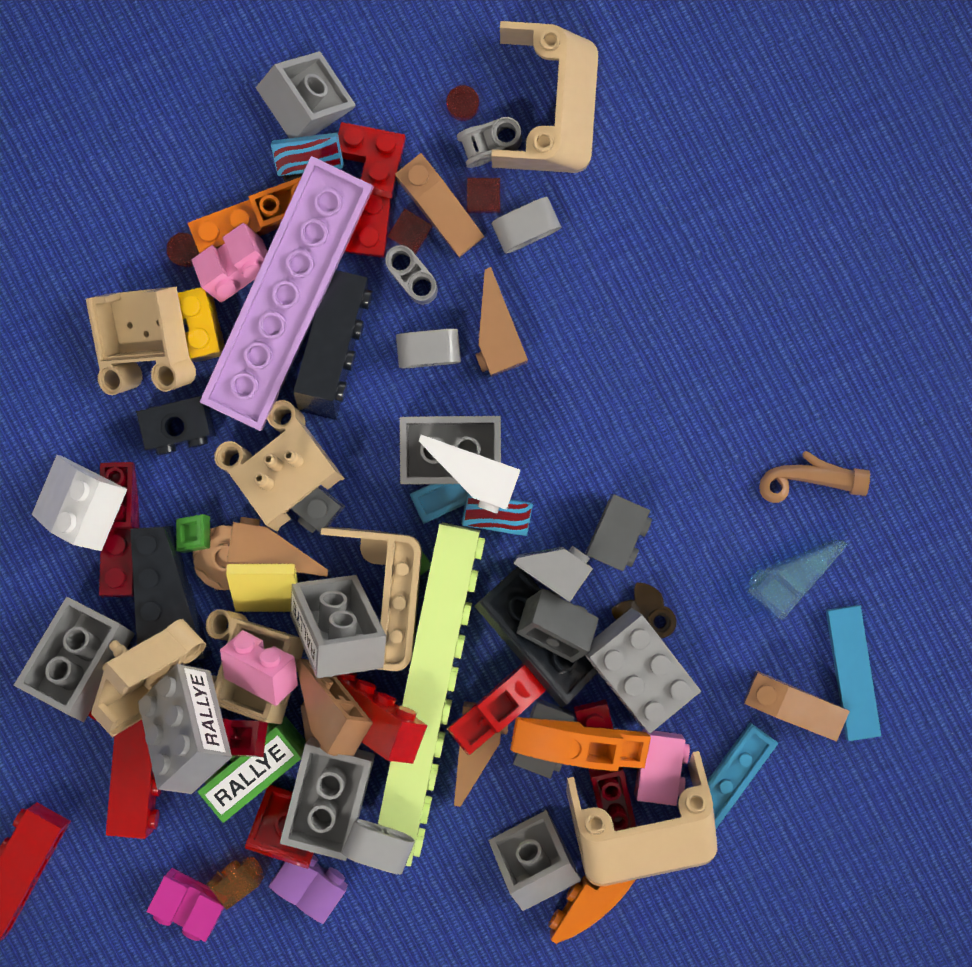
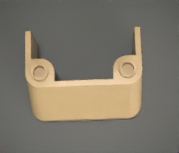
[491,21,598,173]
[309,527,422,671]
[566,751,717,886]

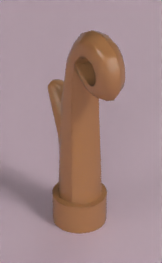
[759,451,870,503]

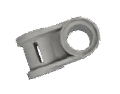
[456,117,522,168]

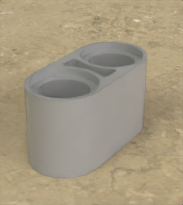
[491,197,562,254]
[385,245,438,305]
[396,329,461,369]
[342,819,415,875]

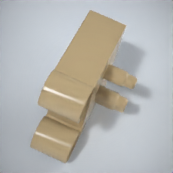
[86,287,196,395]
[215,400,345,532]
[206,609,304,724]
[91,619,206,737]

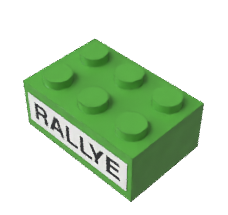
[197,716,306,823]

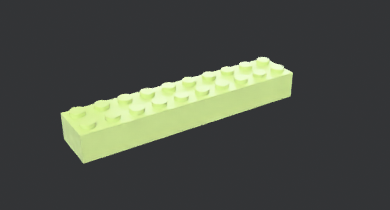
[378,522,485,866]

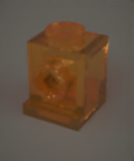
[207,856,264,910]

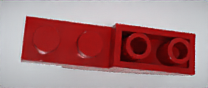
[446,663,546,755]

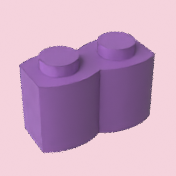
[269,855,348,924]

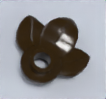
[611,582,676,638]

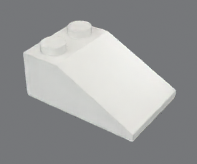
[419,435,520,513]
[32,455,127,551]

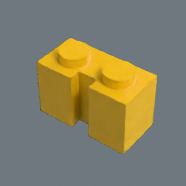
[178,287,225,363]

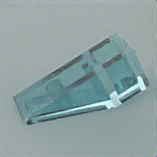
[747,539,848,620]

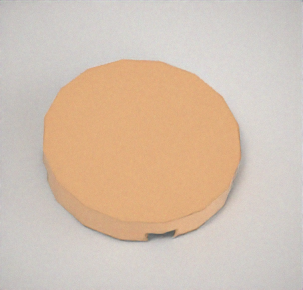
[193,525,235,590]

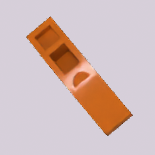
[188,176,302,254]
[510,717,651,771]
[548,875,635,944]

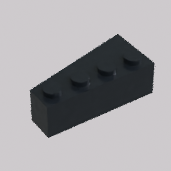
[294,270,373,420]
[130,526,212,659]

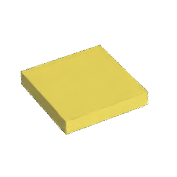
[226,564,298,612]

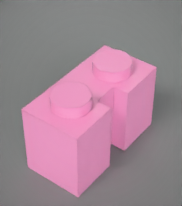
[191,223,268,303]
[220,630,298,706]
[634,729,690,806]

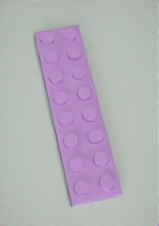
[200,156,374,431]

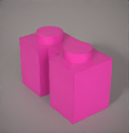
[146,868,230,942]

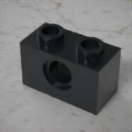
[136,396,216,455]

